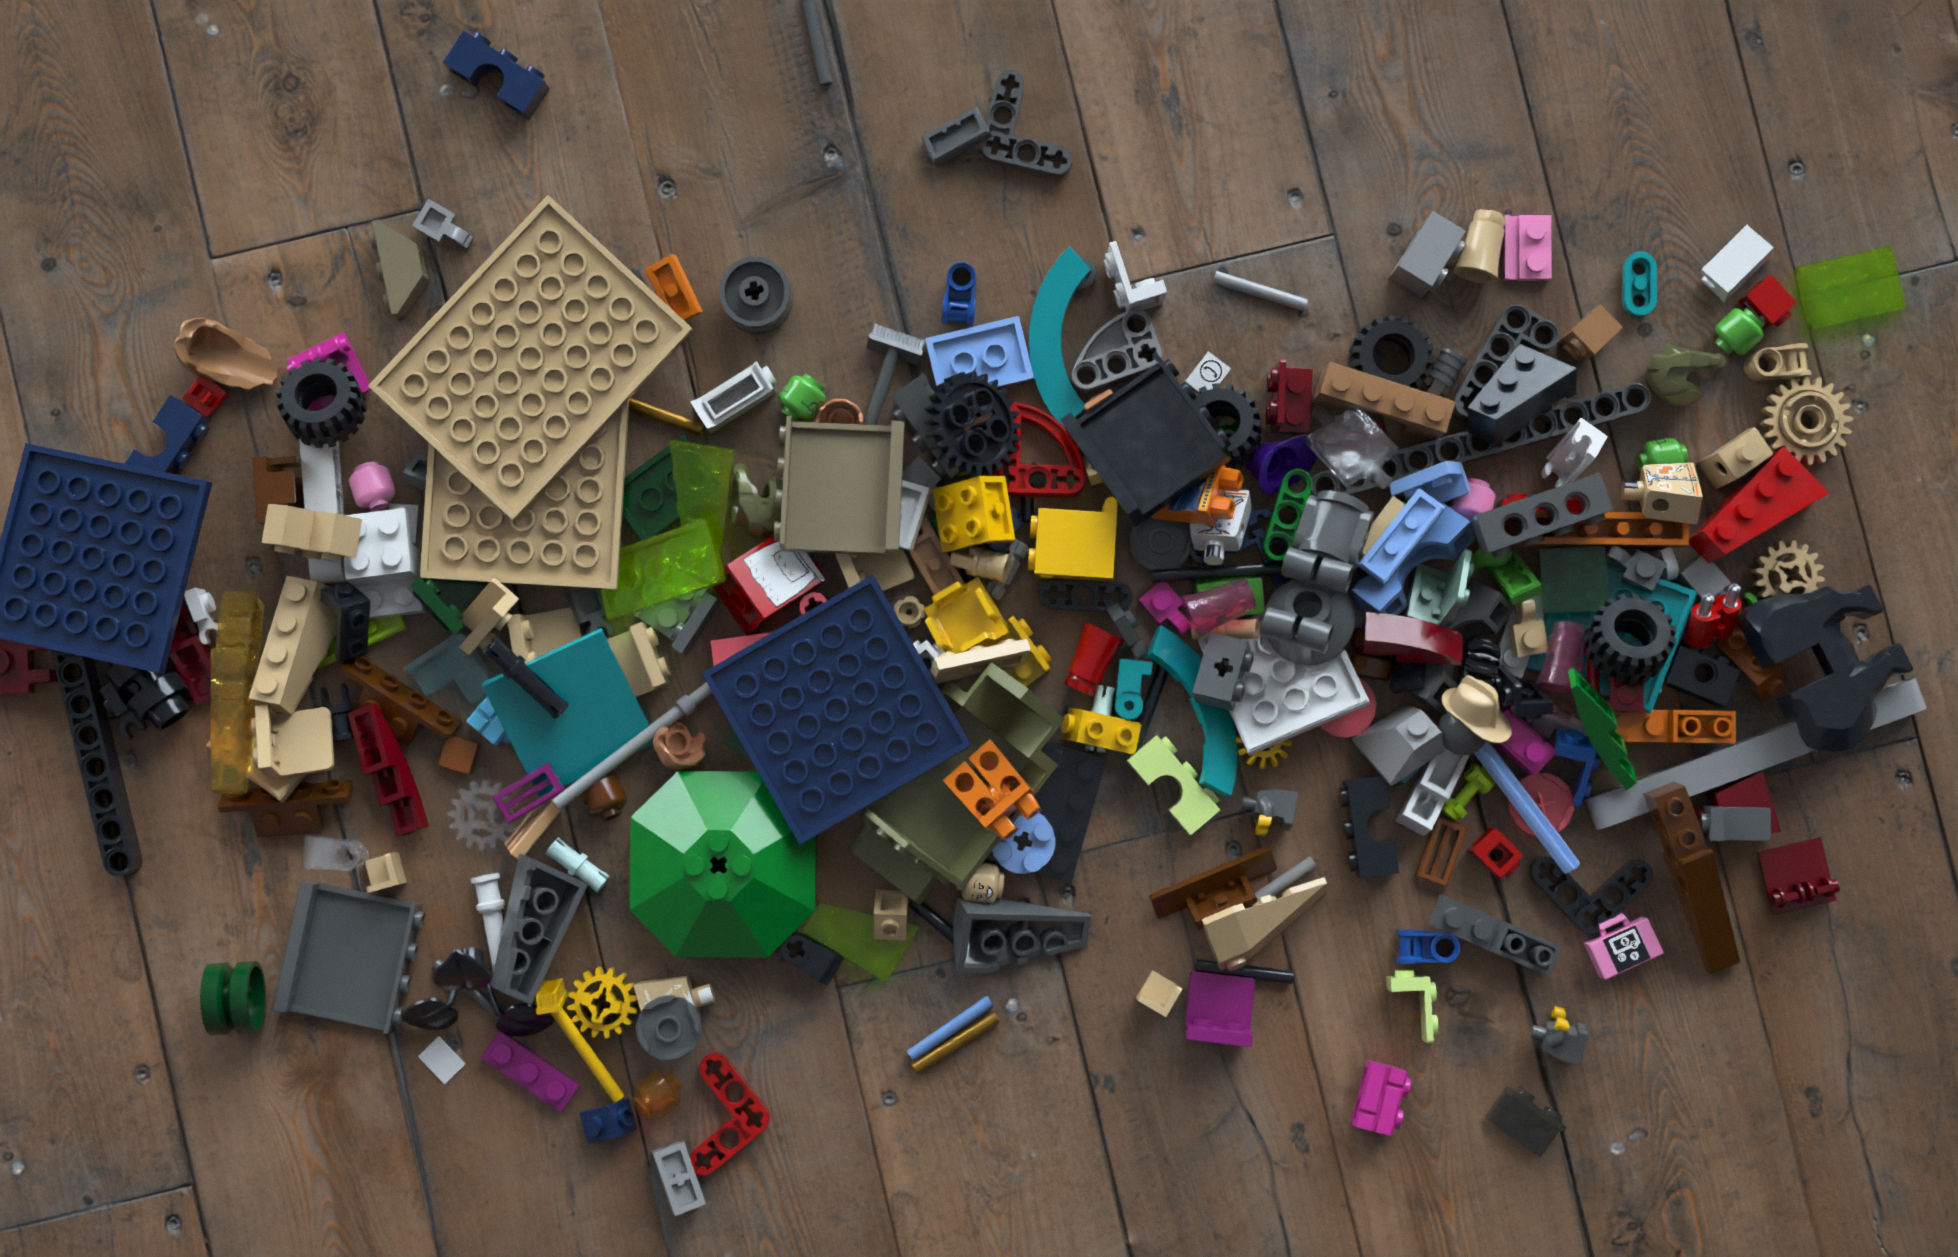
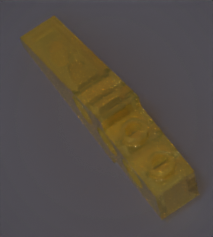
[211,591,265,794]

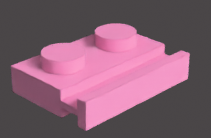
[1502,215,1552,281]

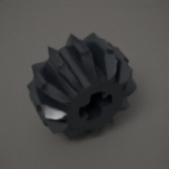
[1457,638,1501,686]

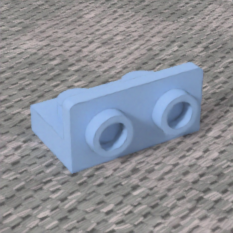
[1388,461,1470,503]

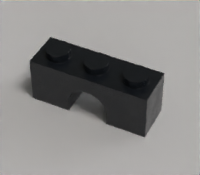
[1339,776,1399,878]

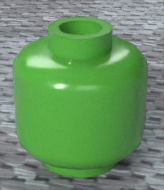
[1715,307,1765,356]

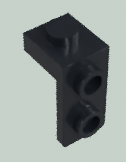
[320,582,370,662]

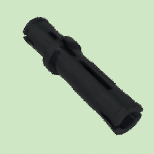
[483,637,569,719]

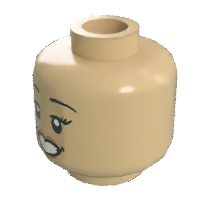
[956,862,1004,904]

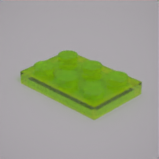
[1794,246,1907,331]

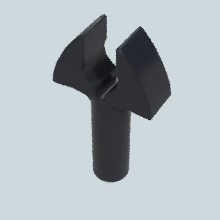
[1010,461,1045,523]

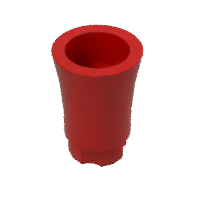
[1064,621,1126,696]

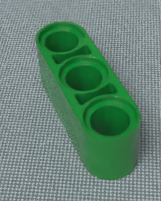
[1261,469,1312,562]

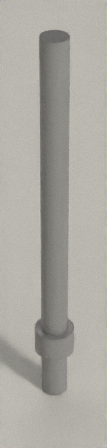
[552,682,713,810]

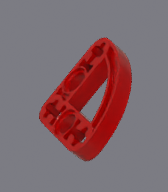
[991,403,1085,498]

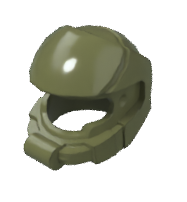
[1645,342,1726,406]
[731,463,783,537]

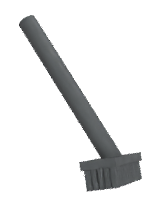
[864,324,925,425]

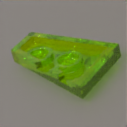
[803,903,920,982]

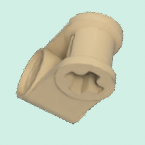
[1744,343,1812,381]

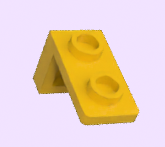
[1061,708,1141,754]

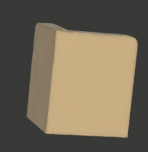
[365,852,407,893]
[1136,970,1182,1017]

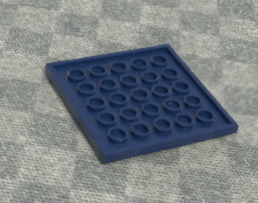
[0,443,212,674]
[702,575,972,845]

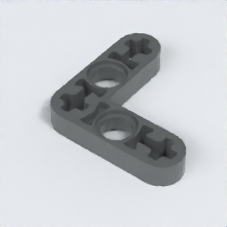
[981,70,1072,177]

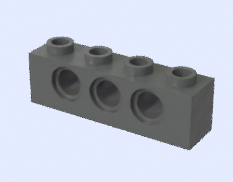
[1470,473,1614,558]

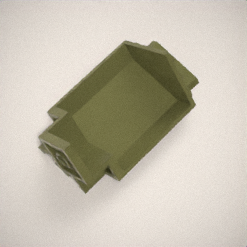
[848,662,1065,905]

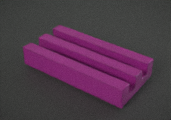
[491,763,565,824]

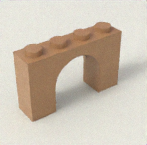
[1311,362,1456,441]

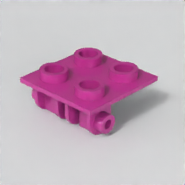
[287,332,372,411]

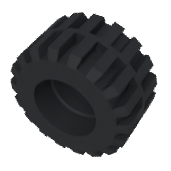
[1348,315,1434,389]
[276,358,367,448]
[1192,383,1262,470]
[1584,594,1676,685]

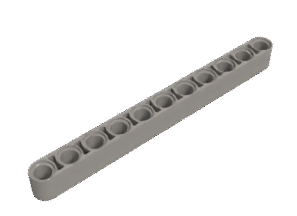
[1584,677,1927,830]

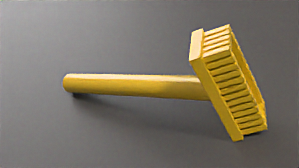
[535,978,624,1103]

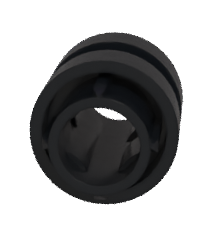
[106,661,191,731]

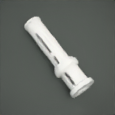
[470,873,505,972]

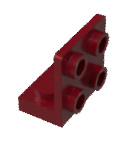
[1265,360,1313,435]

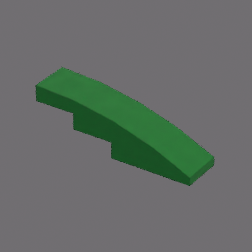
[1568,668,1637,790]

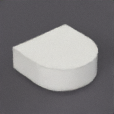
[1649,547,1679,581]

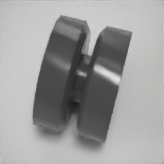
[719,257,793,334]

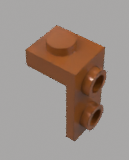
[1716,625,1787,703]

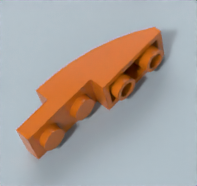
[1615,710,1736,744]

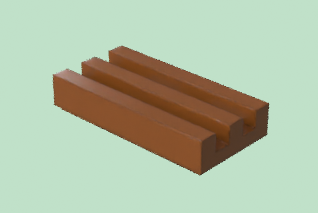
[1415,816,1468,888]

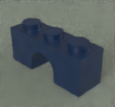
[443,30,550,120]
[124,395,211,474]

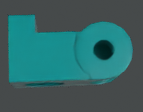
[1114,659,1152,720]

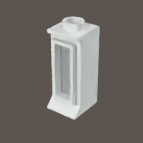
[691,361,777,434]

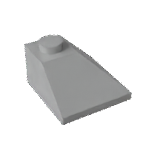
[1352,704,1444,786]

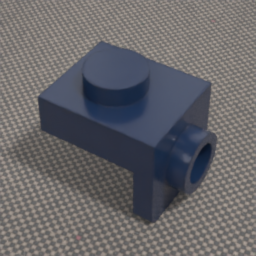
[579,1098,637,1144]

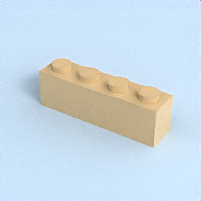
[249,576,338,715]

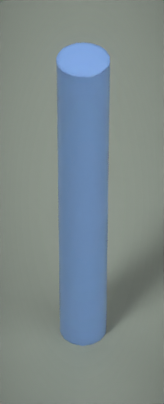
[907,996,994,1061]

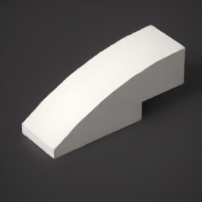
[1395,746,1469,837]

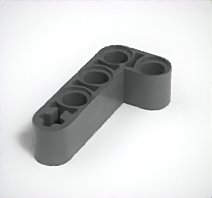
[1451,304,1559,421]

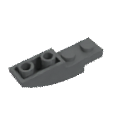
[1428,894,1562,977]

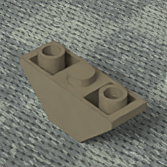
[369,220,429,320]

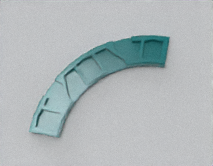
[1029,246,1092,428]
[1146,625,1237,798]

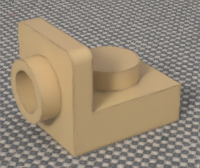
[874,889,908,941]

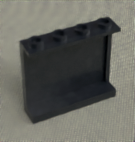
[1060,352,1233,527]

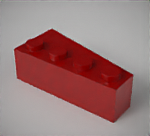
[1689,447,1829,564]

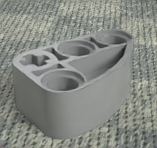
[1071,308,1162,394]

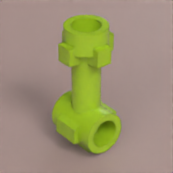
[1441,763,1495,822]

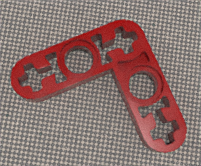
[690,1052,770,1175]

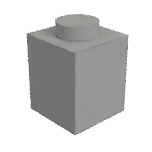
[1676,555,1731,604]

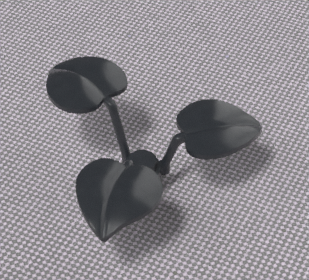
[402,947,555,1037]

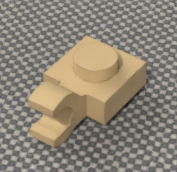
[1508,599,1549,657]

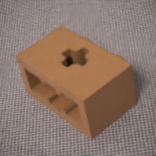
[1558,304,1623,364]

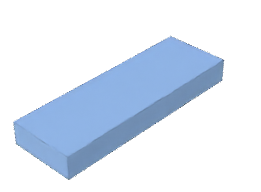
[1358,488,1445,586]

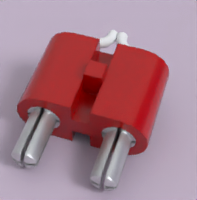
[1683,583,1742,649]

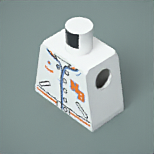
[1190,490,1252,565]

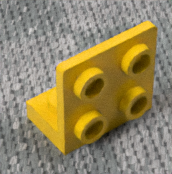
[932,476,1015,553]

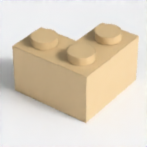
[262,504,362,562]

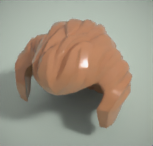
[653,721,707,771]

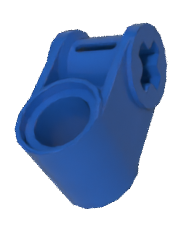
[941,262,976,326]
[1396,929,1460,964]

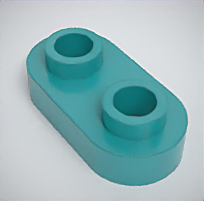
[1622,251,1657,317]

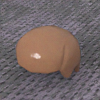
[815,399,864,425]

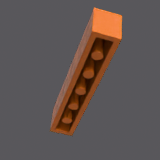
[1504,511,1689,549]

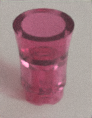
[1181,578,1257,638]
[1536,621,1586,694]

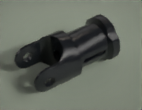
[320,683,354,743]

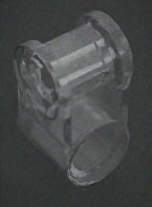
[301,835,369,871]

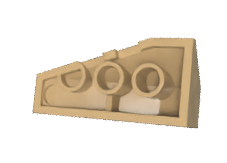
[1202,877,1327,971]

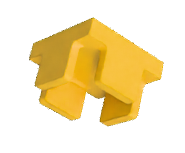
[924,576,1012,654]

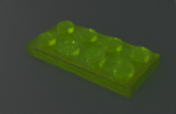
[600,518,726,621]

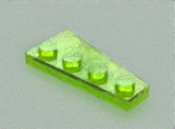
[669,440,735,577]

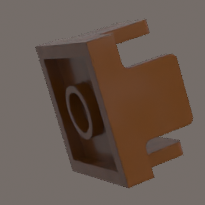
[252,456,305,525]

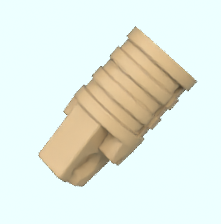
[950,546,1011,583]

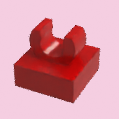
[182,377,230,419]

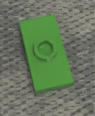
[1485,547,1543,606]

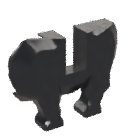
[1737,584,1913,752]

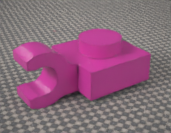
[1138,582,1192,635]

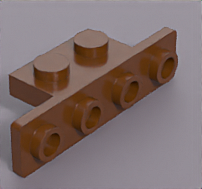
[339,657,462,746]
[218,779,353,838]
[1149,846,1277,930]

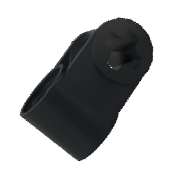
[781,932,845,986]

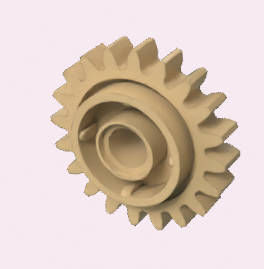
[1759,376,1853,466]

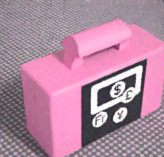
[1584,913,1664,980]

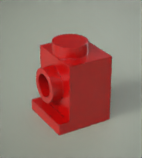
[1467,827,1523,878]

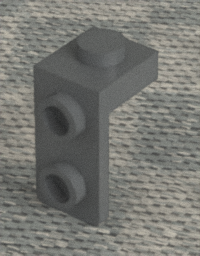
[1699,806,1771,841]

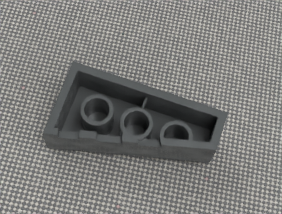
[491,853,588,1005]

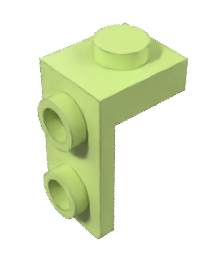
[1386,969,1438,1043]

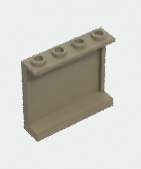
[774,416,905,556]

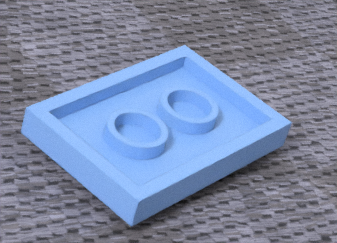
[925,316,1034,389]

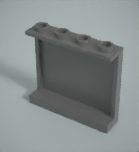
[273,880,425,1034]

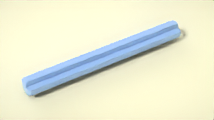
[1474,741,1580,874]

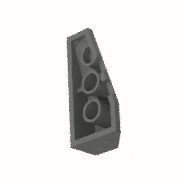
[953,896,1092,973]

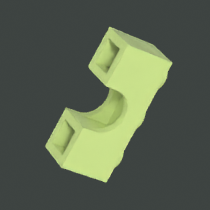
[1126,735,1220,835]

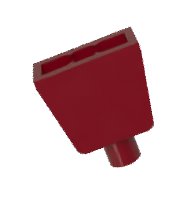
[1695,772,1781,834]

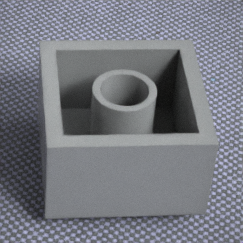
[1389,211,1466,298]

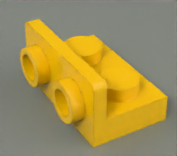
[989,616,1052,687]

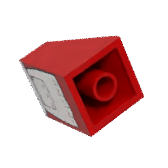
[711,536,825,636]

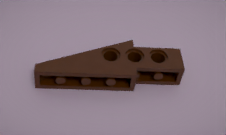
[1643,782,1740,974]

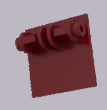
[1757,837,1840,915]

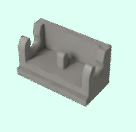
[650,1141,706,1216]

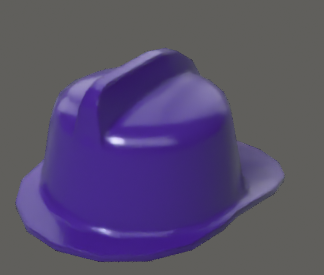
[1245,435,1317,494]

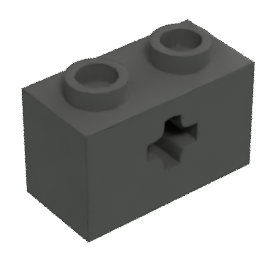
[1192,632,1254,711]

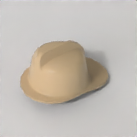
[1441,675,1512,744]

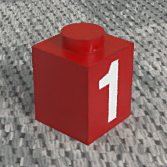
[1738,274,1797,330]

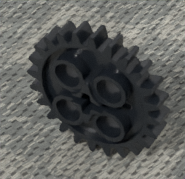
[924,371,1021,478]

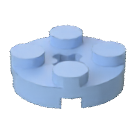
[992,813,1055,874]

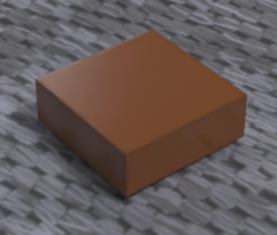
[438,735,480,774]

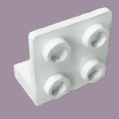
[1103,241,1167,312]

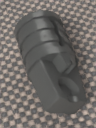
[1423,347,1468,396]

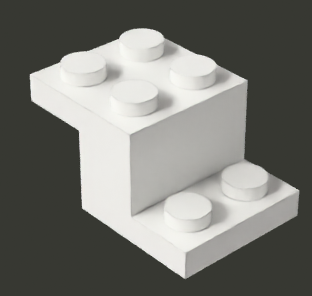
[344,508,425,620]

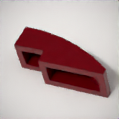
[1363,612,1462,665]

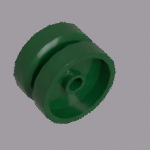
[200,961,267,1035]

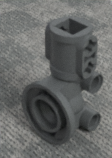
[1260,490,1374,665]

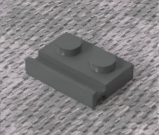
[671,592,721,656]

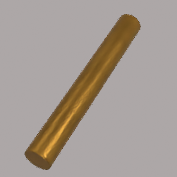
[629,397,705,436]
[911,1011,1000,1074]

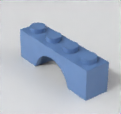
[1352,502,1476,615]

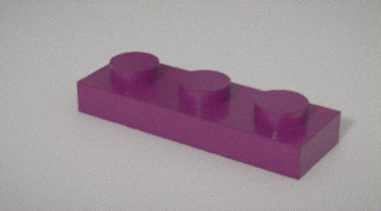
[481,1031,581,1113]

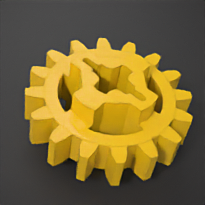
[567,967,639,1038]

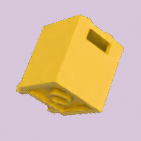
[1027,497,1118,582]

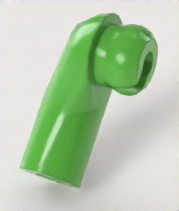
[1470,548,1512,575]

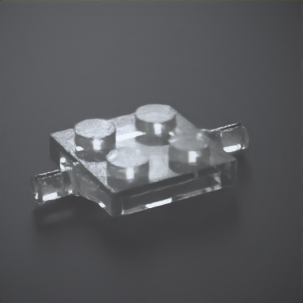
[1306,404,1398,489]

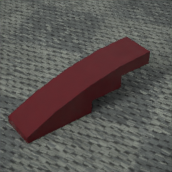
[169,596,227,706]
[348,703,429,837]

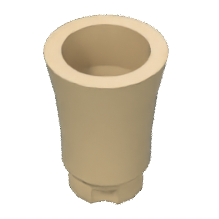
[1453,209,1506,284]

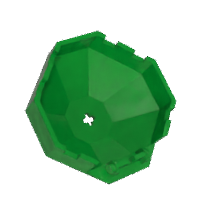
[630,771,818,957]

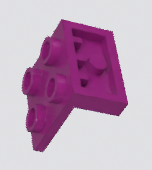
[1183,971,1255,1047]

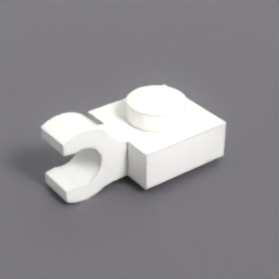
[184,587,227,645]

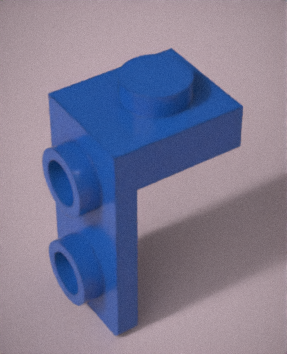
[1554,729,1601,808]

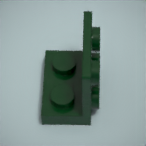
[407,577,489,636]

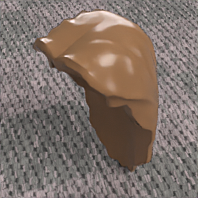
[172,318,279,391]

